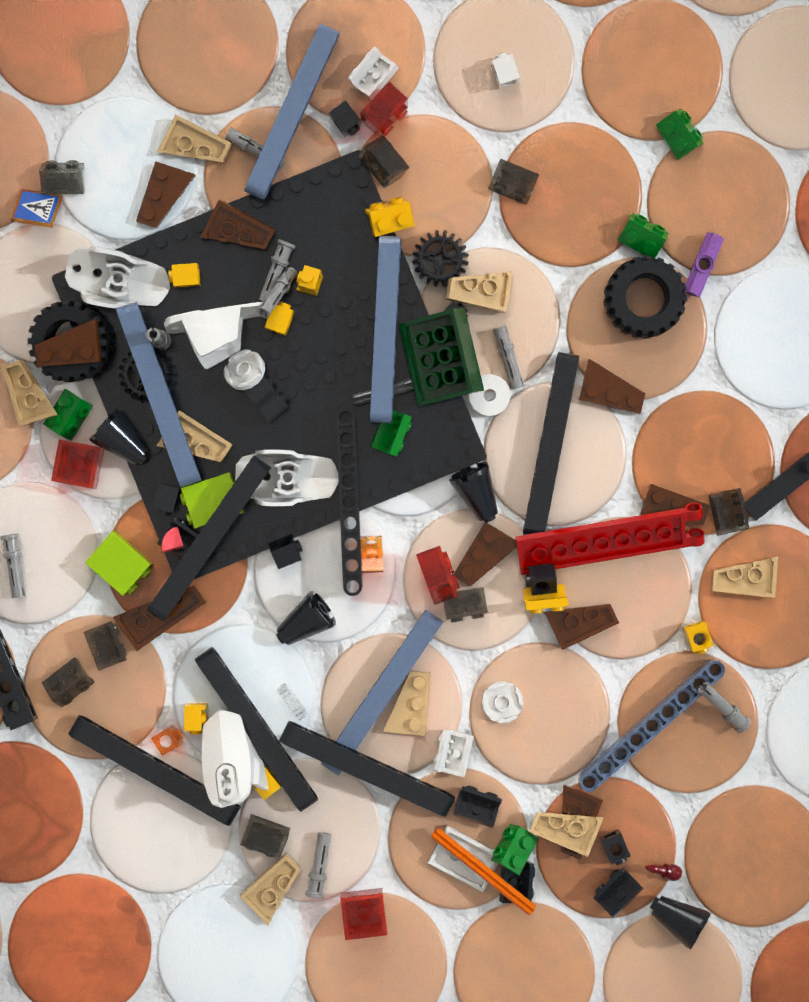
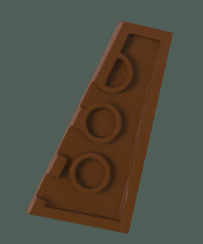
[113,585,206,651]

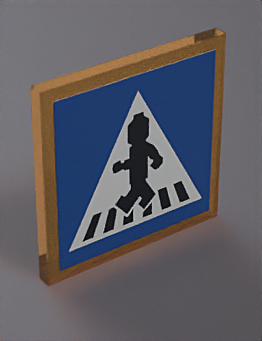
[11,189,63,228]

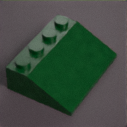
[399,308,484,407]

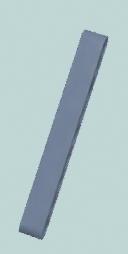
[244,23,340,200]
[370,236,401,423]
[116,302,201,488]
[321,610,443,775]
[578,659,725,792]

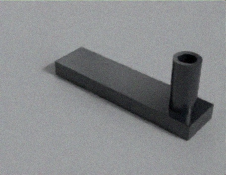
[741,453,809,521]

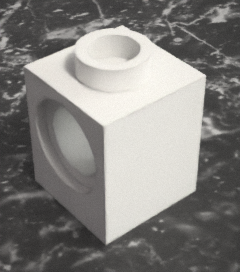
[491,53,520,89]

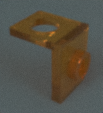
[361,535,383,573]
[151,725,184,756]

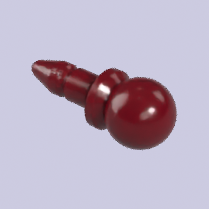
[645,864,682,881]

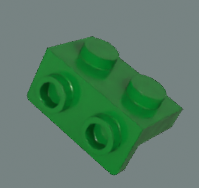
[656,109,704,160]
[618,213,669,259]
[43,389,93,441]
[371,411,412,457]
[491,824,539,875]

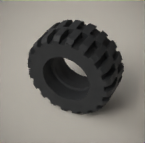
[604,256,687,339]
[28,301,114,382]

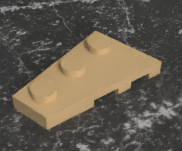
[158,114,233,163]
[446,271,513,313]
[2,360,58,427]
[156,411,233,462]
[711,557,778,599]
[383,671,431,736]
[529,812,604,857]
[240,852,301,926]

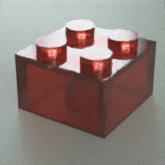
[360,82,408,139]
[51,439,104,489]
[416,546,460,605]
[340,888,388,940]

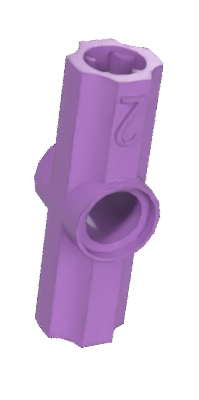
[685,232,724,298]

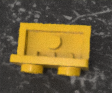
[365,197,415,237]
[523,584,569,614]

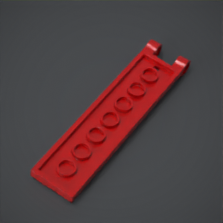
[515,503,705,575]

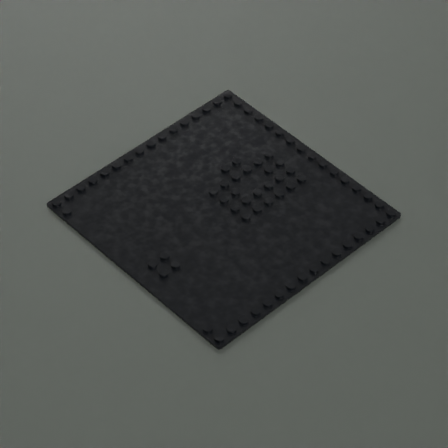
[52,150,487,579]

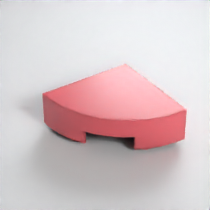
[161,527,183,553]

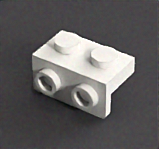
[348,47,399,100]
[434,729,474,777]

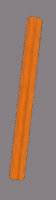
[431,828,536,915]

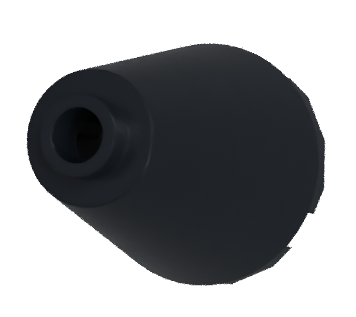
[89,408,149,465]
[449,462,498,523]
[276,591,336,645]
[650,896,711,950]

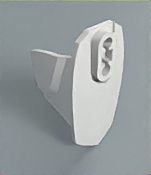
[65,246,170,308]
[164,302,263,369]
[235,449,339,506]
[202,710,269,808]

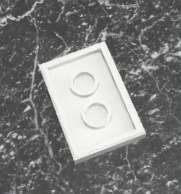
[427,825,498,892]

